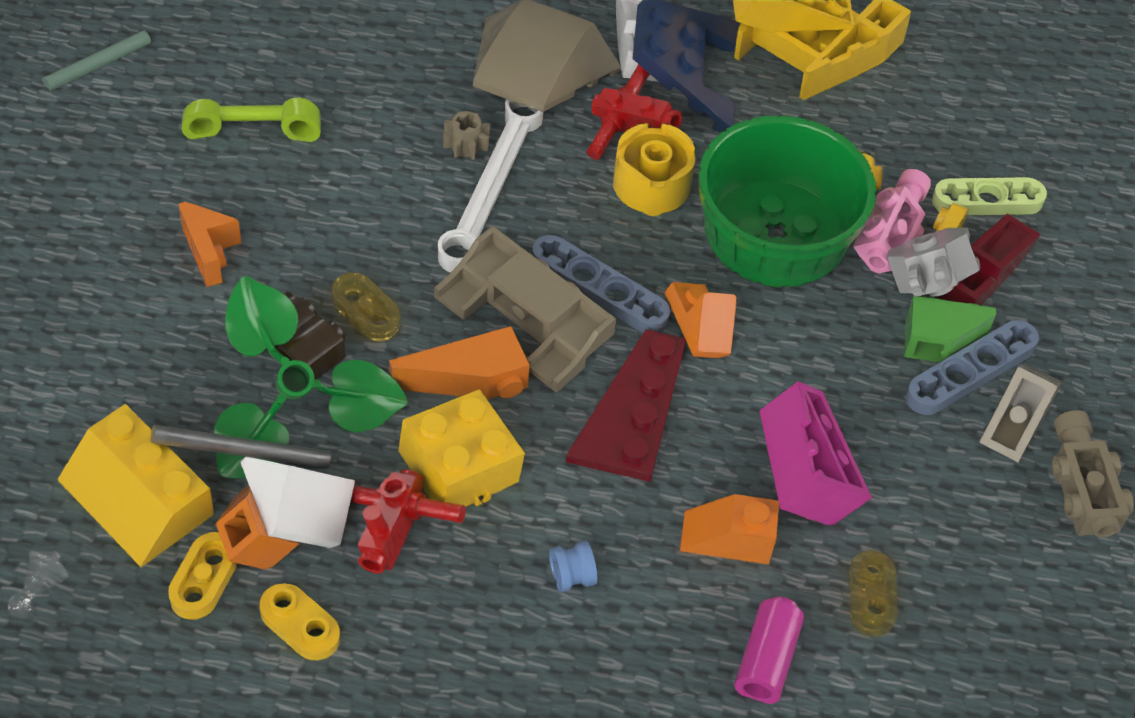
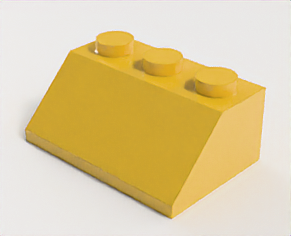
[58,404,214,568]

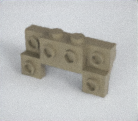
[434,226,616,393]

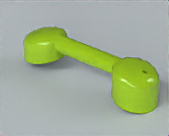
[181,97,321,142]

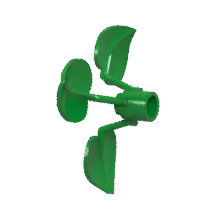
[213,276,408,479]

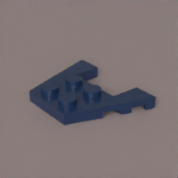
[632,0,739,133]

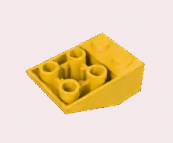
[733,0,855,32]

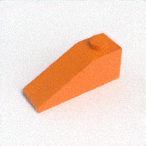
[389,326,530,399]

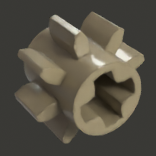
[443,111,490,159]

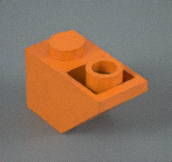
[216,484,299,570]

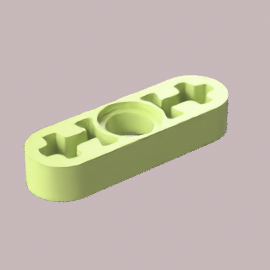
[932,177,1047,215]

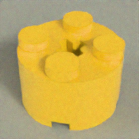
[613,123,696,216]

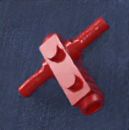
[586,64,682,160]
[350,469,466,574]

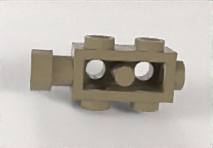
[1052,410,1134,538]

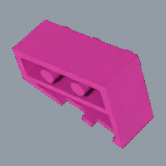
[759,381,872,525]

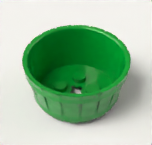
[699,116,876,288]

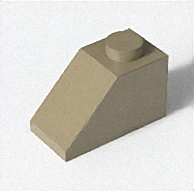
[979,363,1062,462]

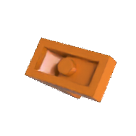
[178,202,241,287]
[664,282,736,358]

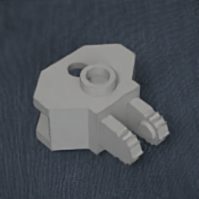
[887,228,980,297]

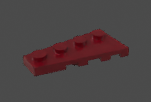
[565,329,686,482]

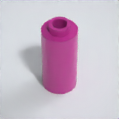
[734,597,804,704]

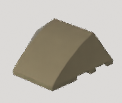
[473,0,621,112]

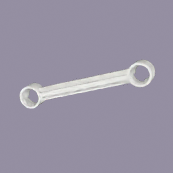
[438,99,544,272]

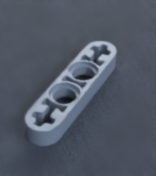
[532,235,670,333]
[905,320,1039,415]

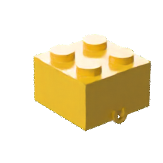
[398,389,525,507]

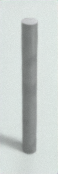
[151,425,331,468]

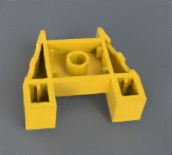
[734,0,911,100]

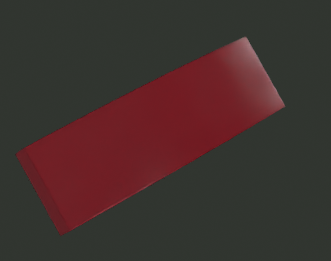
[934,213,1041,306]

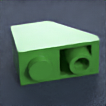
[904,295,996,362]

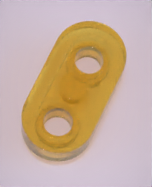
[332,273,401,342]
[848,550,898,637]

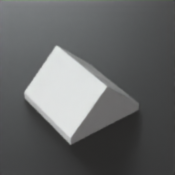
[241,457,355,548]

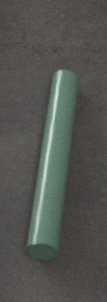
[42,30,151,91]

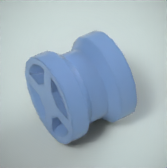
[549,540,597,593]

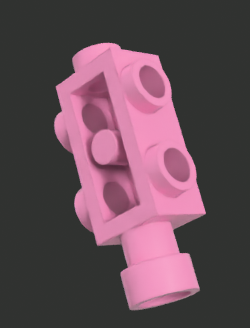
[853,169,931,274]

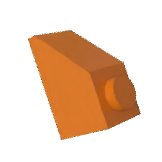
[680,494,779,565]

